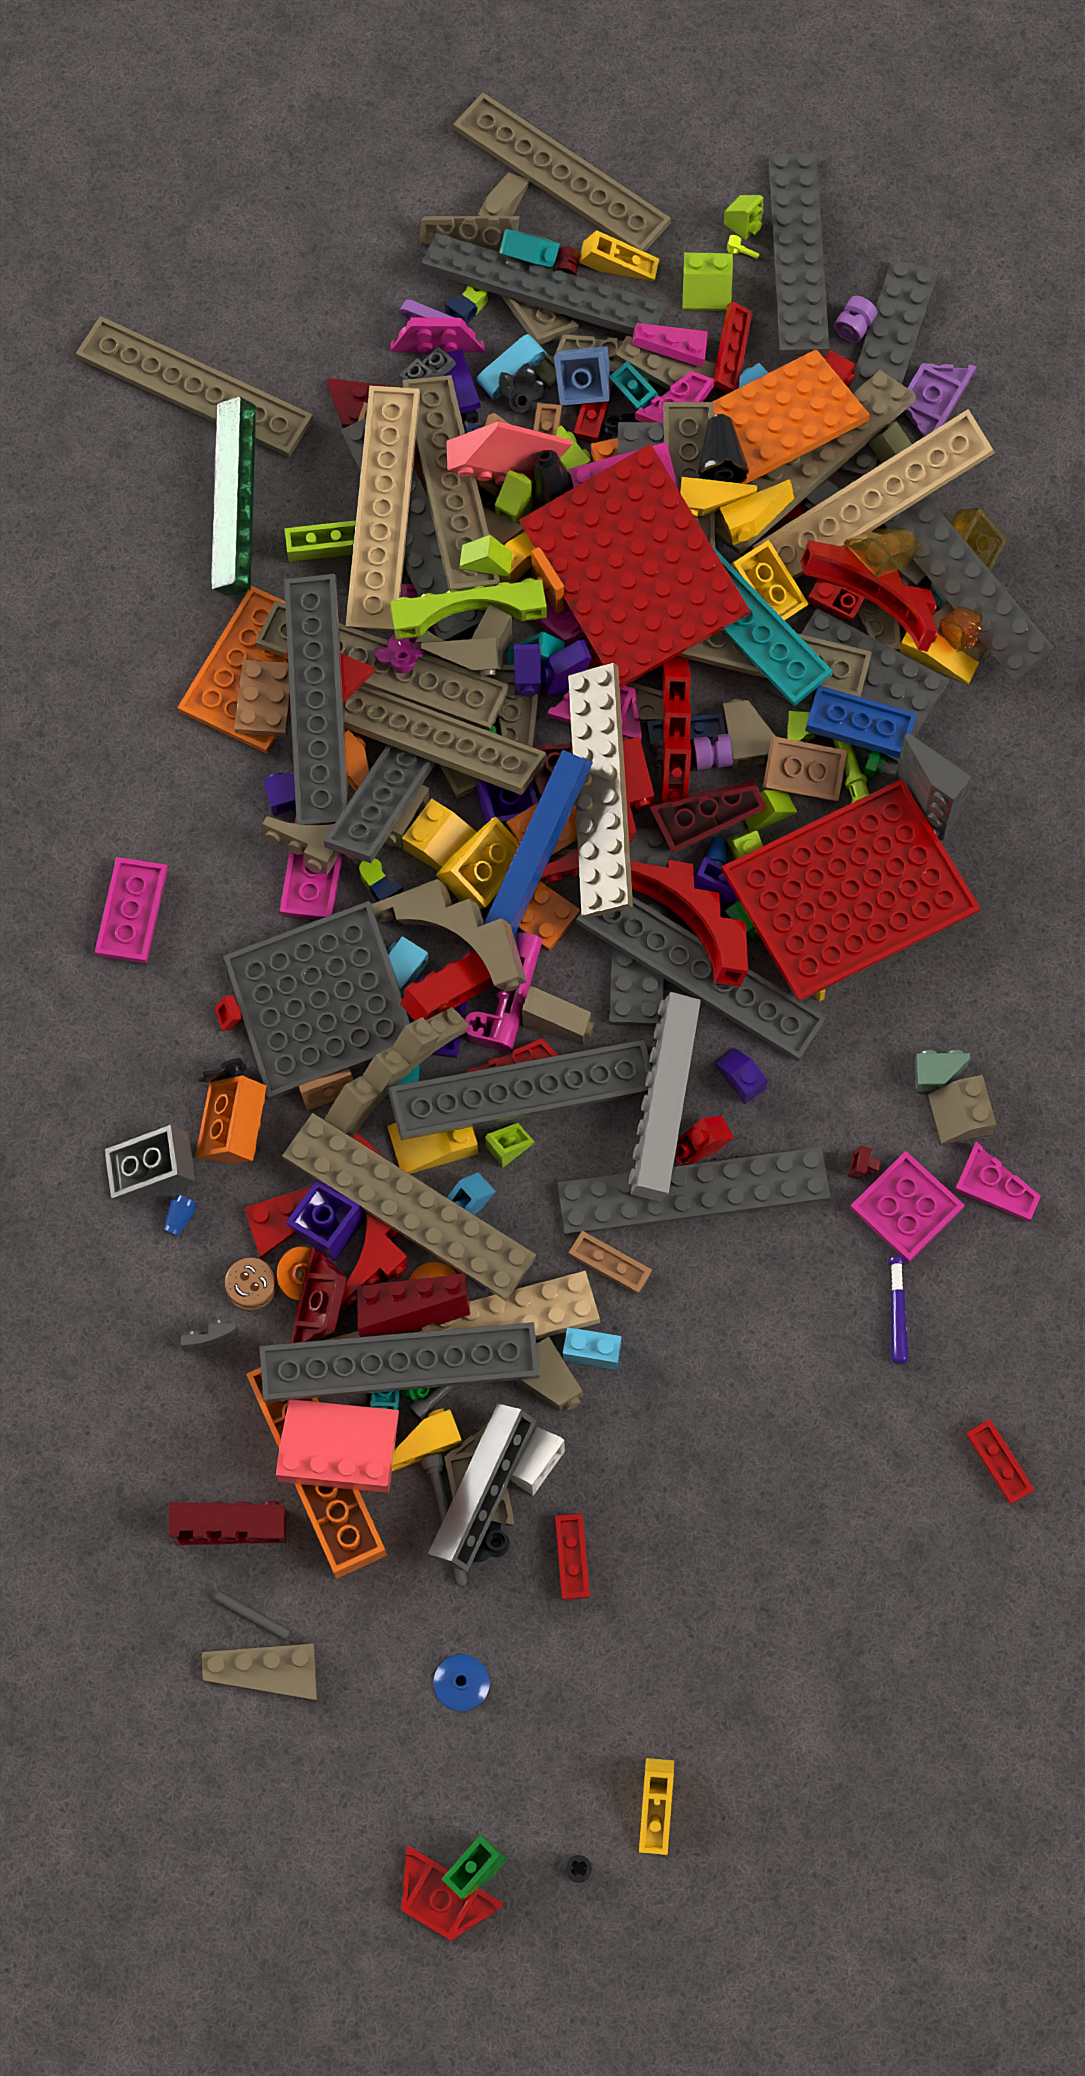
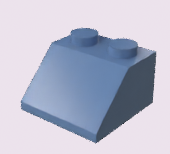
[554,346,610,405]

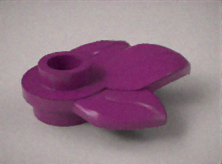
[374,635,425,674]

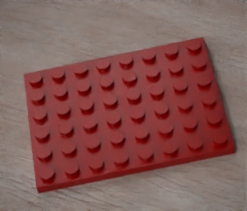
[519,443,751,689]
[721,779,981,1002]

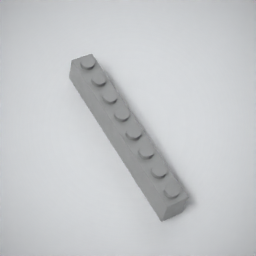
[628,992,701,1202]

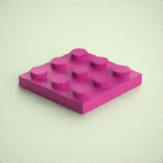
[850,1151,965,1263]

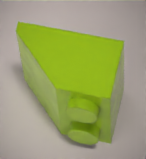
[682,252,733,311]

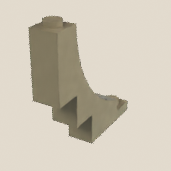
[372,879,527,992]

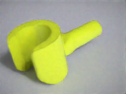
[727,235,759,259]

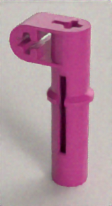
[465,932,543,1051]

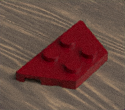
[327,378,402,428]
[290,1248,346,1343]

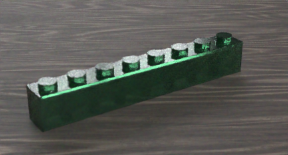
[211,396,256,596]

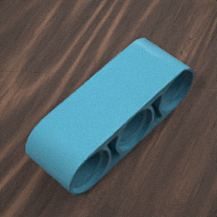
[477,334,546,400]

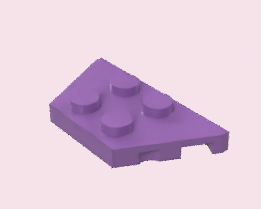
[903,363,976,437]

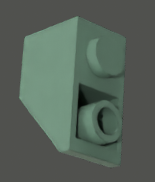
[914,1050,970,1092]

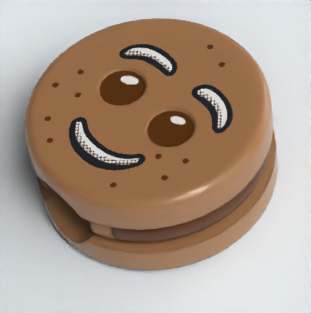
[225,1258,277,1311]

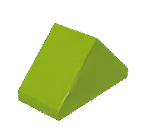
[459,535,513,577]
[787,711,818,743]
[744,790,797,830]
[485,1123,535,1168]

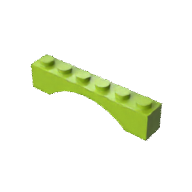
[390,578,547,640]

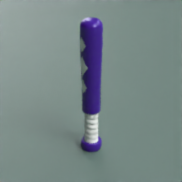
[888,1256,908,1364]

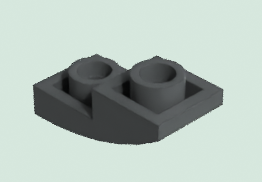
[400,346,456,380]
[181,1319,238,1352]

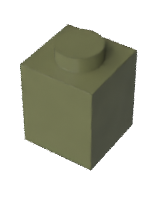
[868,422,912,463]

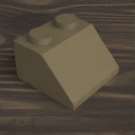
[928,1075,996,1145]

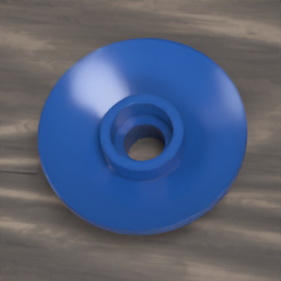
[433,1654,490,1711]

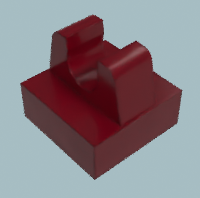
[848,1146,881,1179]

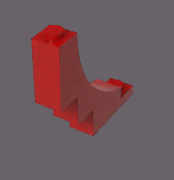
[660,656,692,800]

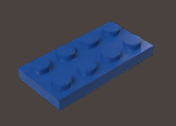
[805,686,917,758]

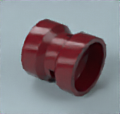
[553,247,580,276]

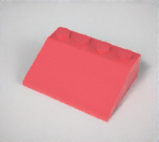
[446,421,572,485]
[276,1400,399,1493]

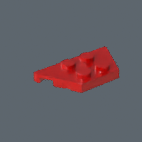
[401,1846,503,1941]

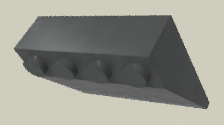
[895,732,972,840]

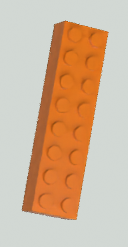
[246,1367,387,1579]

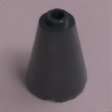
[698,414,749,483]
[532,450,574,510]

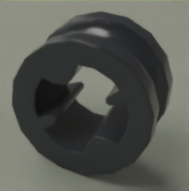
[566,1855,592,1883]

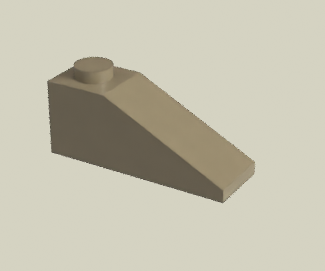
[478,172,530,216]
[421,638,503,676]

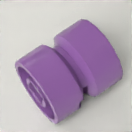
[833,296,878,343]
[692,733,733,771]

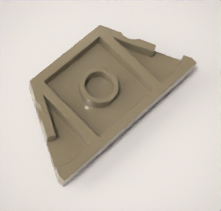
[444,1422,515,1526]

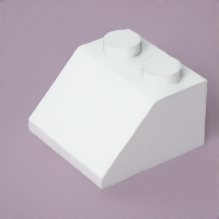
[510,1427,565,1496]

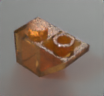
[938,606,983,653]

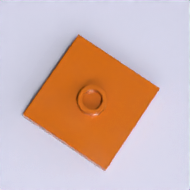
[531,547,564,614]

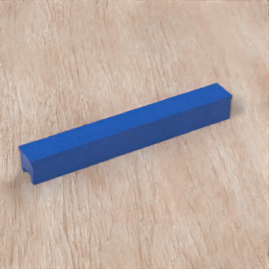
[484,750,593,936]

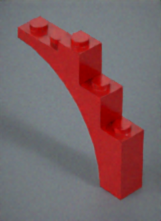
[800,540,938,652]
[541,737,655,884]
[630,860,748,987]
[340,1132,408,1311]

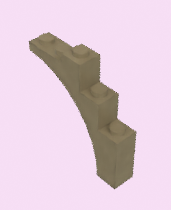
[262,785,429,875]
[324,1007,470,1137]

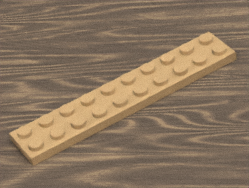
[346,386,420,632]
[753,409,995,580]
[323,1271,600,1341]

